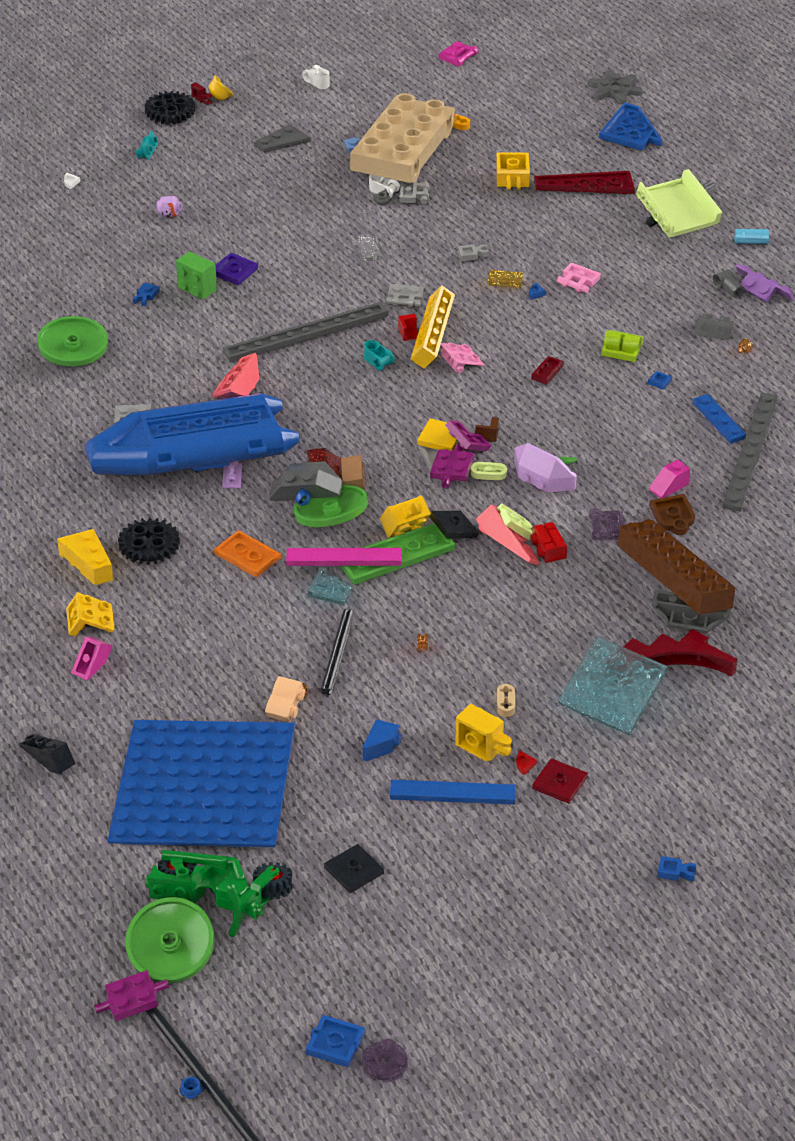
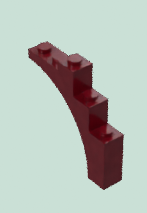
[604,629,738,686]

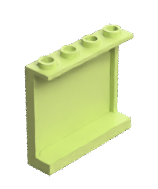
[636,169,723,238]

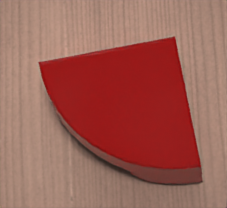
[516,750,537,775]

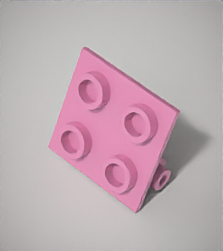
[440,342,485,373]

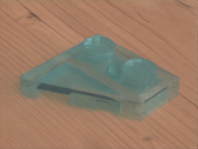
[308,567,351,605]

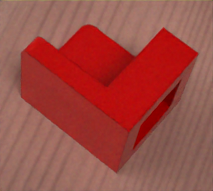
[398,313,418,341]

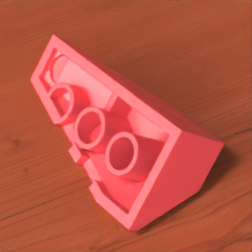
[476,504,540,565]

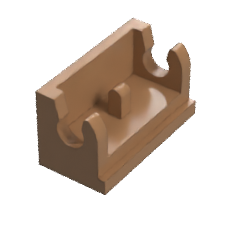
[341,455,366,492]

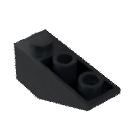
[18,734,75,774]

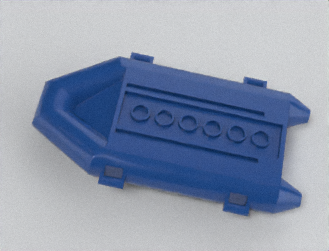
[85,393,299,475]

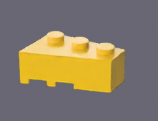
[57,529,113,585]

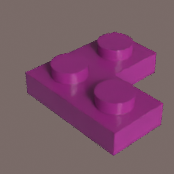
[445,420,491,451]

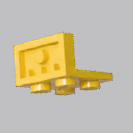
[66,592,114,636]

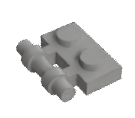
[400,179,430,205]
[386,284,424,308]

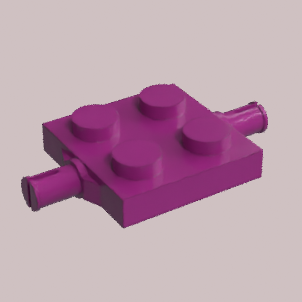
[430,444,474,489]
[94,970,170,1021]

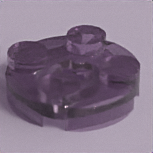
[362,1039,408,1082]

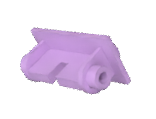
[222,461,242,488]

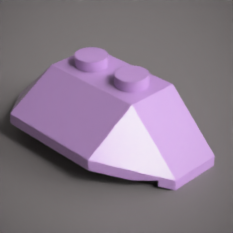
[514,443,577,492]

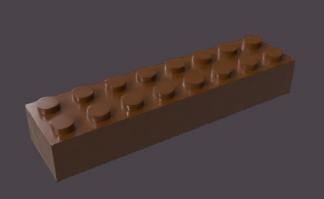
[618,519,736,615]

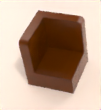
[475,417,499,442]

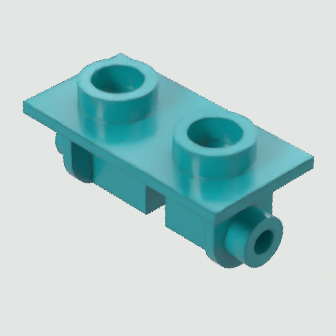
[135,130,158,160]

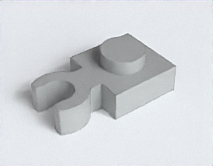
[458,245,489,261]

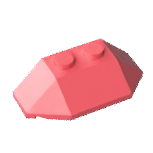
[212,353,259,399]

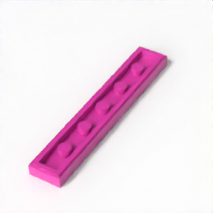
[286,548,402,566]

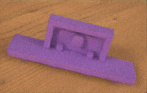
[735,264,795,302]

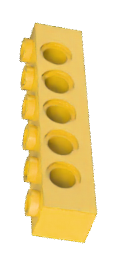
[411,285,455,369]

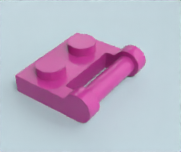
[439,41,478,67]

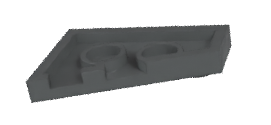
[254,125,311,153]

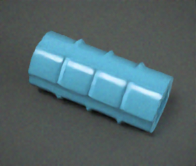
[734,228,769,245]

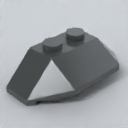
[269,461,343,501]
[652,589,731,633]

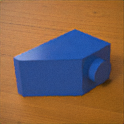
[362,719,402,761]

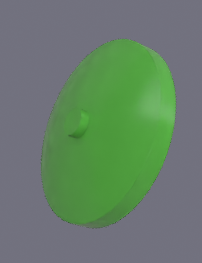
[38,316,108,367]
[293,485,368,527]
[125,897,214,983]

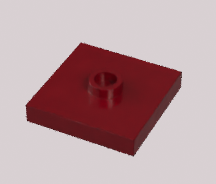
[532,758,588,804]

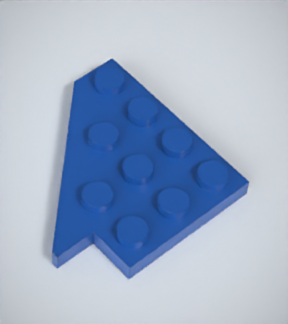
[599,102,662,150]

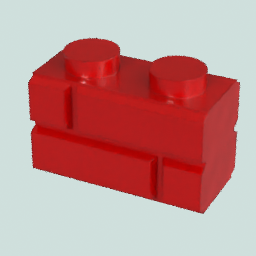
[530,522,567,563]

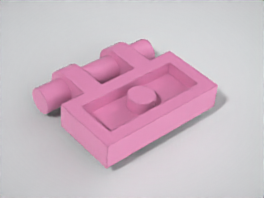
[557,263,601,293]

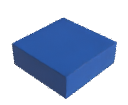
[648,371,672,390]

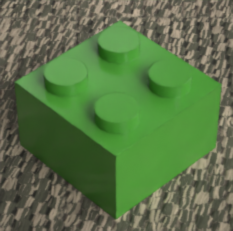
[176,251,217,300]

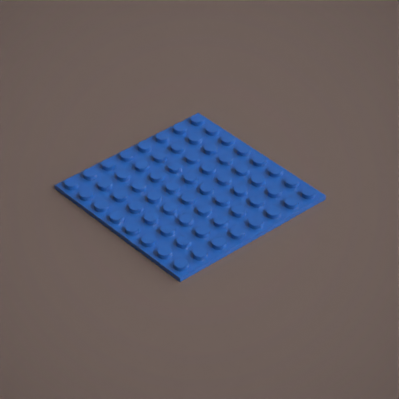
[107,720,295,847]

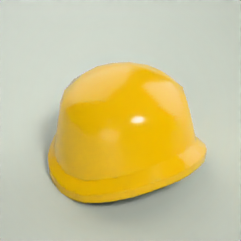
[208,75,234,101]

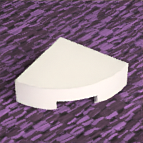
[64,173,80,189]

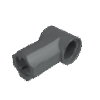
[713,269,745,298]

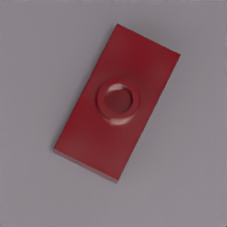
[531,356,564,385]

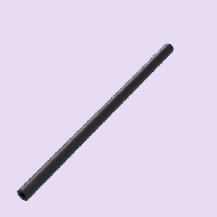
[146,1007,260,1141]

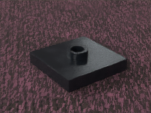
[429,511,479,538]
[324,844,384,893]

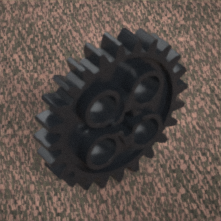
[145,91,195,125]
[118,517,180,565]

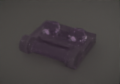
[589,508,625,541]

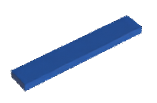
[390,780,516,805]

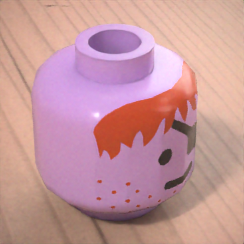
[157,196,182,217]

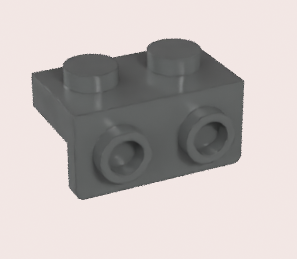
[695,313,734,340]

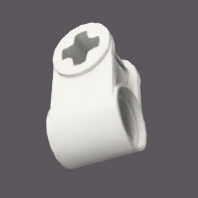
[302,65,330,89]
[369,174,400,198]

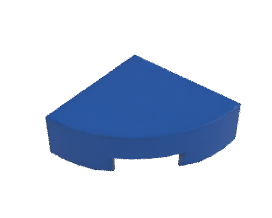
[529,283,546,300]

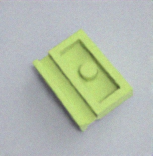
[497,503,532,540]

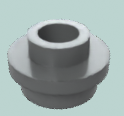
[374,192,390,206]

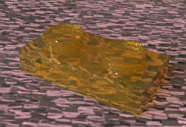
[488,270,523,288]

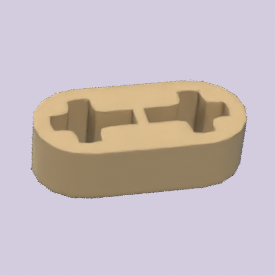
[497,684,515,717]

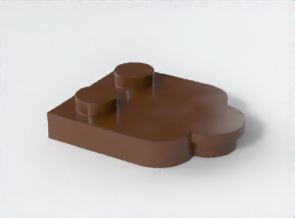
[649,494,695,535]

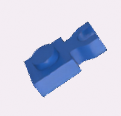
[133,282,160,306]
[657,856,697,882]

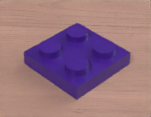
[215,253,258,285]

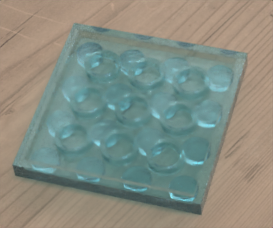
[558,636,668,736]

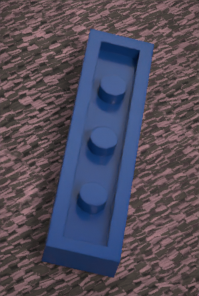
[693,394,746,444]

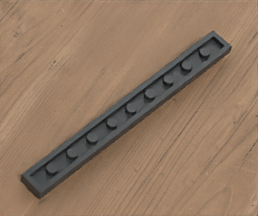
[223,302,388,362]
[722,392,779,512]

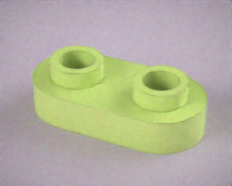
[470,462,507,480]

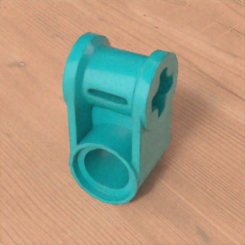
[364,340,395,371]

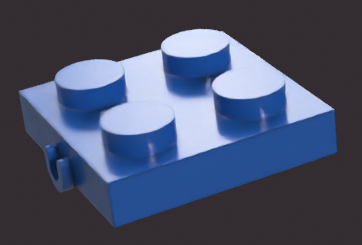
[306,1015,365,1068]

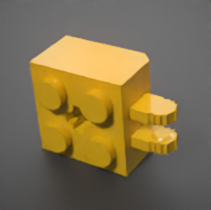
[496,152,530,190]
[379,495,431,538]
[455,703,512,761]

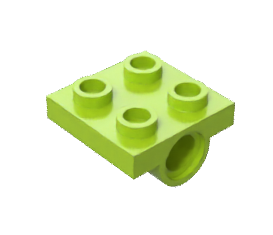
[601,330,644,362]

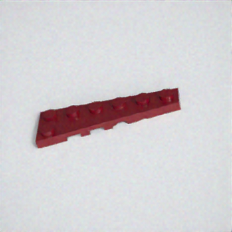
[534,171,635,195]

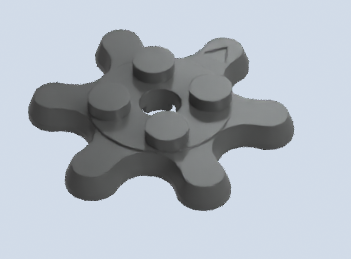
[587,70,643,104]

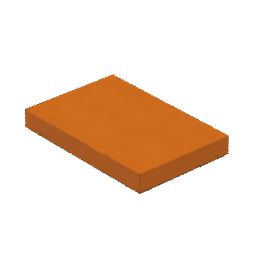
[213,530,281,578]

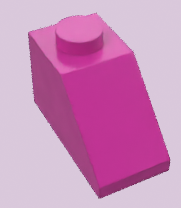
[649,459,690,498]
[71,636,113,680]

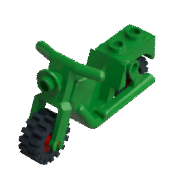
[145,850,292,937]

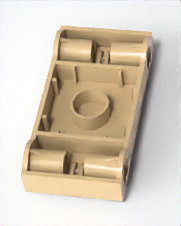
[350,93,455,183]

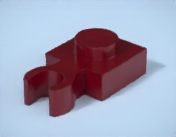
[191,82,213,105]

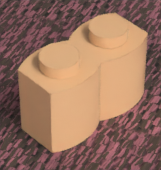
[265,676,305,722]

